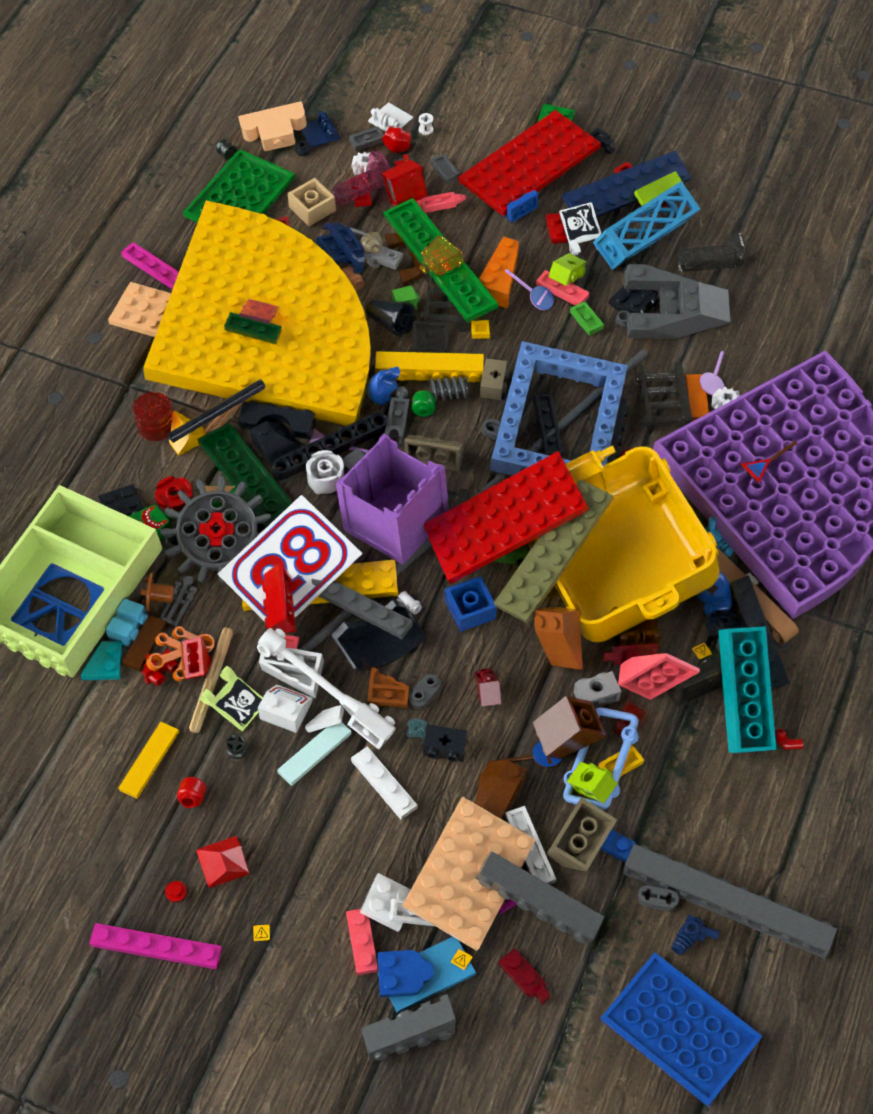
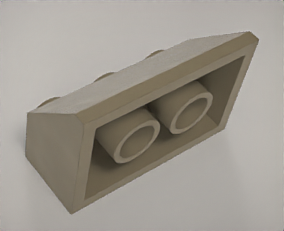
[405,435,464,472]
[546,797,617,872]

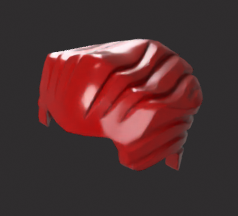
[382,126,412,153]

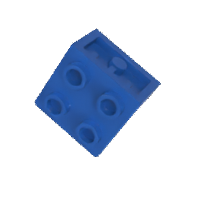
[505,190,538,223]

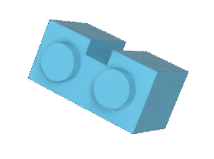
[106,599,148,647]

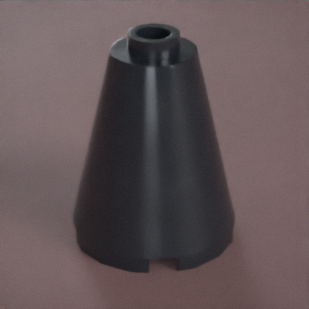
[366,300,416,337]

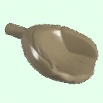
[359,232,383,254]

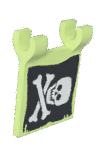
[199,666,263,731]

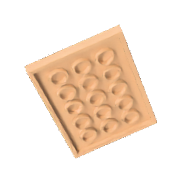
[402,797,535,951]

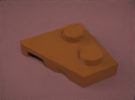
[367,667,409,708]

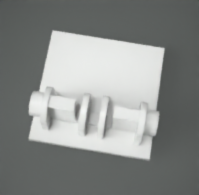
[368,102,413,132]

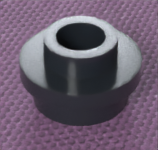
[294,141,311,156]

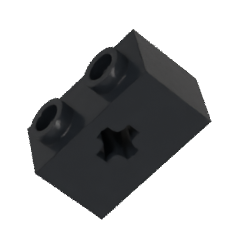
[423,724,468,762]

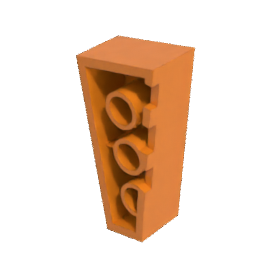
[479,236,519,309]

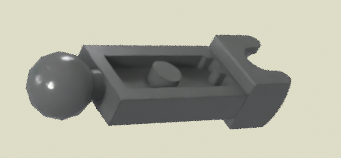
[385,386,409,445]

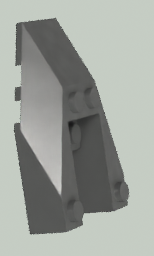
[624,264,731,339]

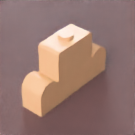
[238,101,307,151]

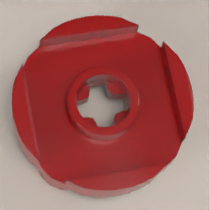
[155,476,193,511]

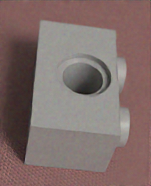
[574,671,621,708]

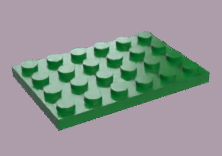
[183,149,295,223]

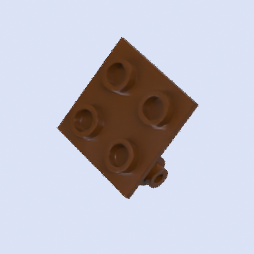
[619,618,661,648]

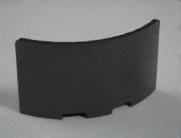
[331,600,426,671]

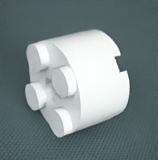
[306,450,344,494]

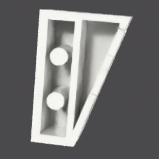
[259,648,324,699]

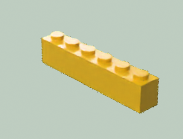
[375,351,484,382]

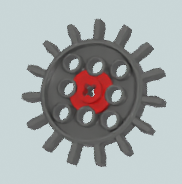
[161,476,272,585]

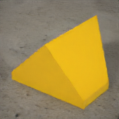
[169,410,207,456]

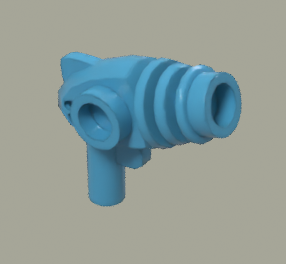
[704,517,734,558]

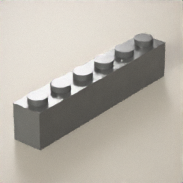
[475,851,604,944]

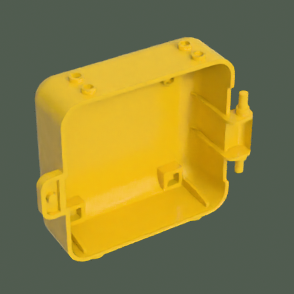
[527,446,720,643]

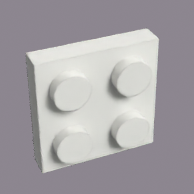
[360,873,411,932]

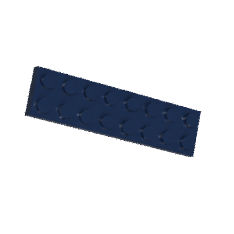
[562,150,692,218]

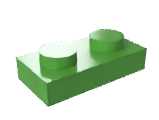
[570,301,604,336]

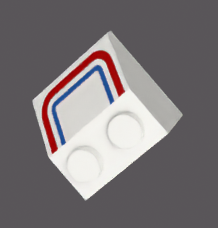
[258,685,313,733]

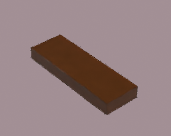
[122,615,167,672]

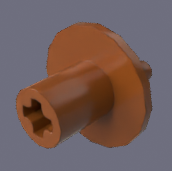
[141,573,174,612]

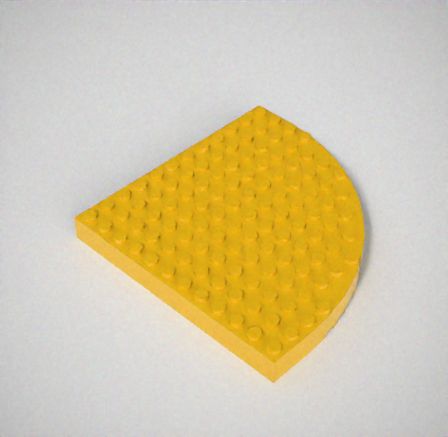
[143,200,370,426]

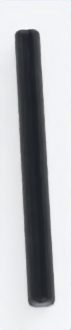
[168,379,266,443]

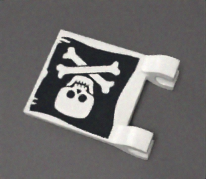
[559,202,601,256]

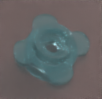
[407,718,427,739]

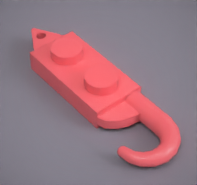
[416,192,466,213]

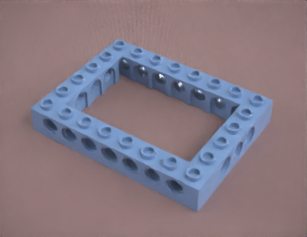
[490,341,628,476]

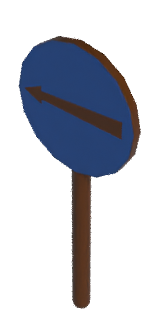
[501,742,562,768]

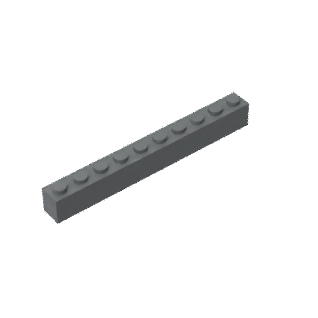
[623,844,837,959]

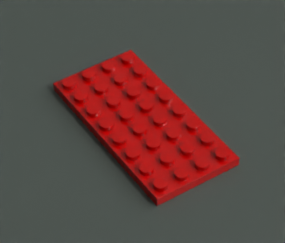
[458,110,601,216]
[423,451,589,584]

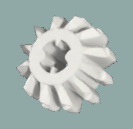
[351,151,380,178]
[712,387,741,409]

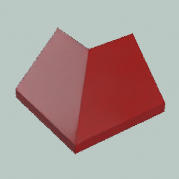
[196,836,249,888]

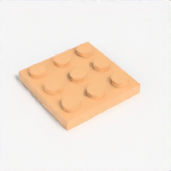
[108,282,171,337]

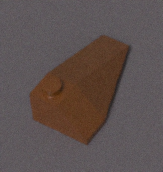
[475,760,527,820]

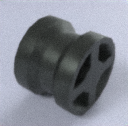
[216,139,237,160]
[226,734,247,759]

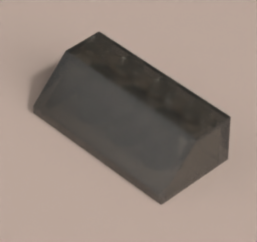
[666,655,723,707]

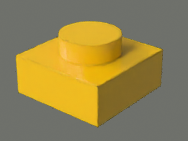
[471,320,490,339]

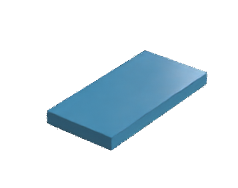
[378,937,476,1014]

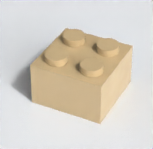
[288,178,336,227]

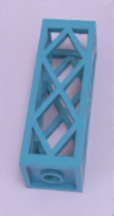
[593,181,700,270]

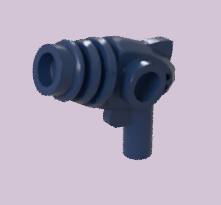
[671,915,720,955]

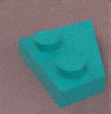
[81,641,123,680]

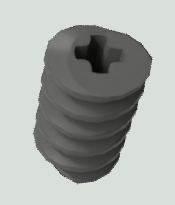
[430,376,468,401]

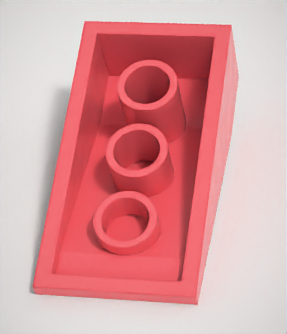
[618,653,700,700]

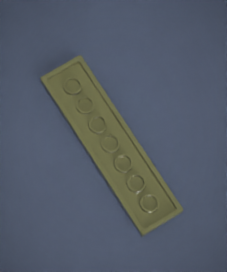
[494,479,614,624]

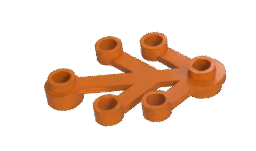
[146,626,214,681]

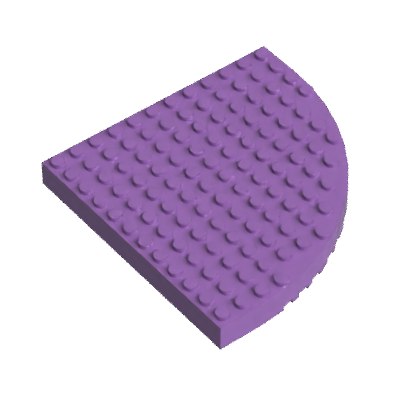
[653,350,873,619]

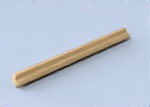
[189,627,233,733]

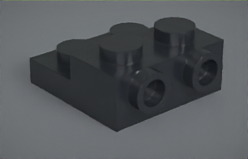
[608,286,659,314]
[98,484,144,516]

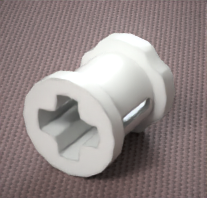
[419,113,433,136]

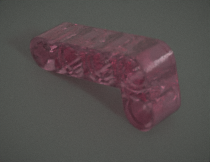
[332,150,391,206]

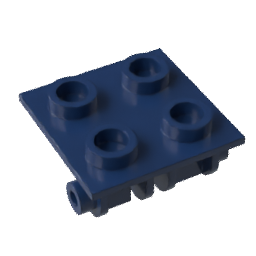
[301,111,341,148]

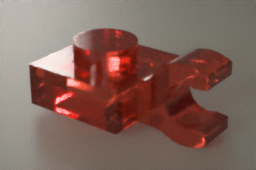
[614,702,646,736]

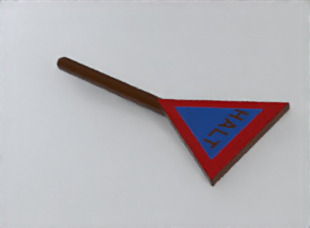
[740,441,797,484]

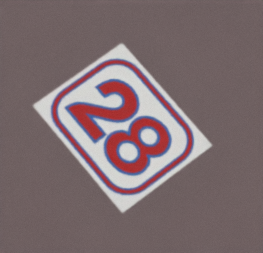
[218,495,363,622]

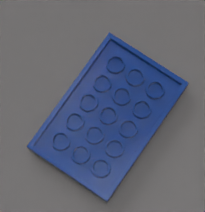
[600,953,762,1107]

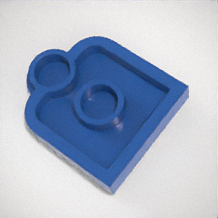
[378,950,434,998]

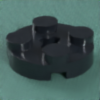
[705,610,746,636]

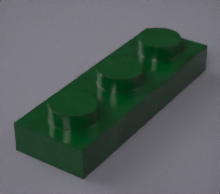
[224,312,282,344]

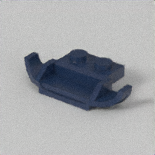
[316,222,365,274]

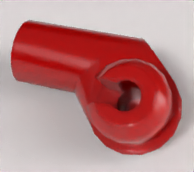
[775,729,803,750]

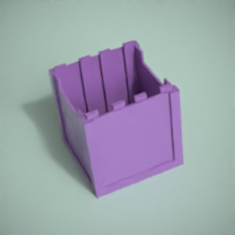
[336,434,449,565]

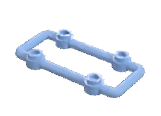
[563,707,639,810]

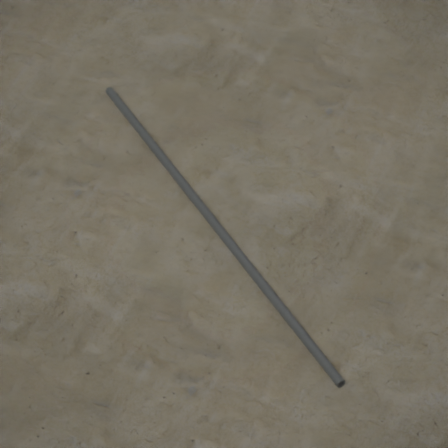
[298,349,648,652]

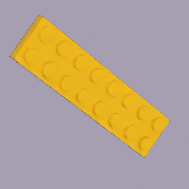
[242,560,398,611]

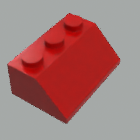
[262,563,296,633]

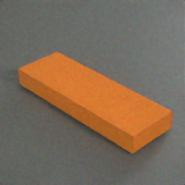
[686,374,709,421]

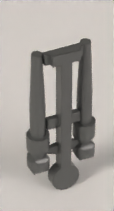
[159,576,197,627]

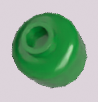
[412,390,435,417]

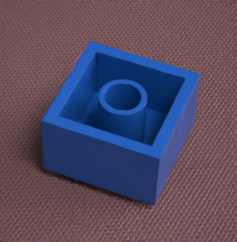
[445,576,497,632]

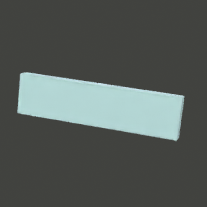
[277,723,351,786]

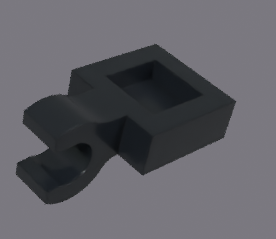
[589,128,615,154]

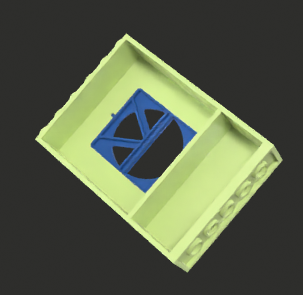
[0,485,163,678]

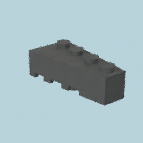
[362,994,456,1061]

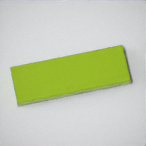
[634,171,683,206]

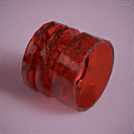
[133,392,173,441]

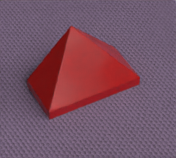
[183,637,211,679]

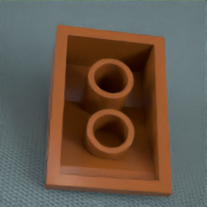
[534,606,583,669]

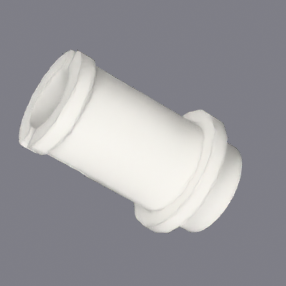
[397,591,422,615]

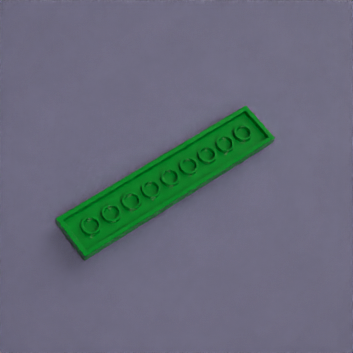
[383,198,498,323]

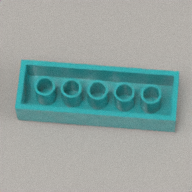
[718,626,776,753]

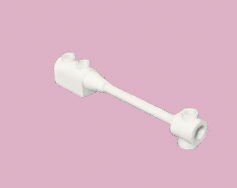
[257,628,396,749]

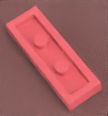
[536,270,589,306]
[346,909,378,976]

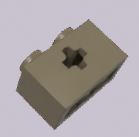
[480,358,510,400]

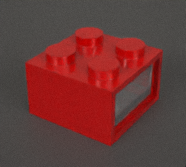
[382,160,428,206]

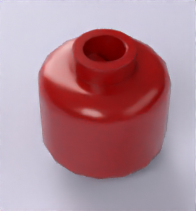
[177,777,206,808]

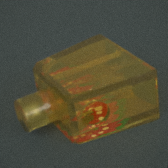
[419,235,463,275]

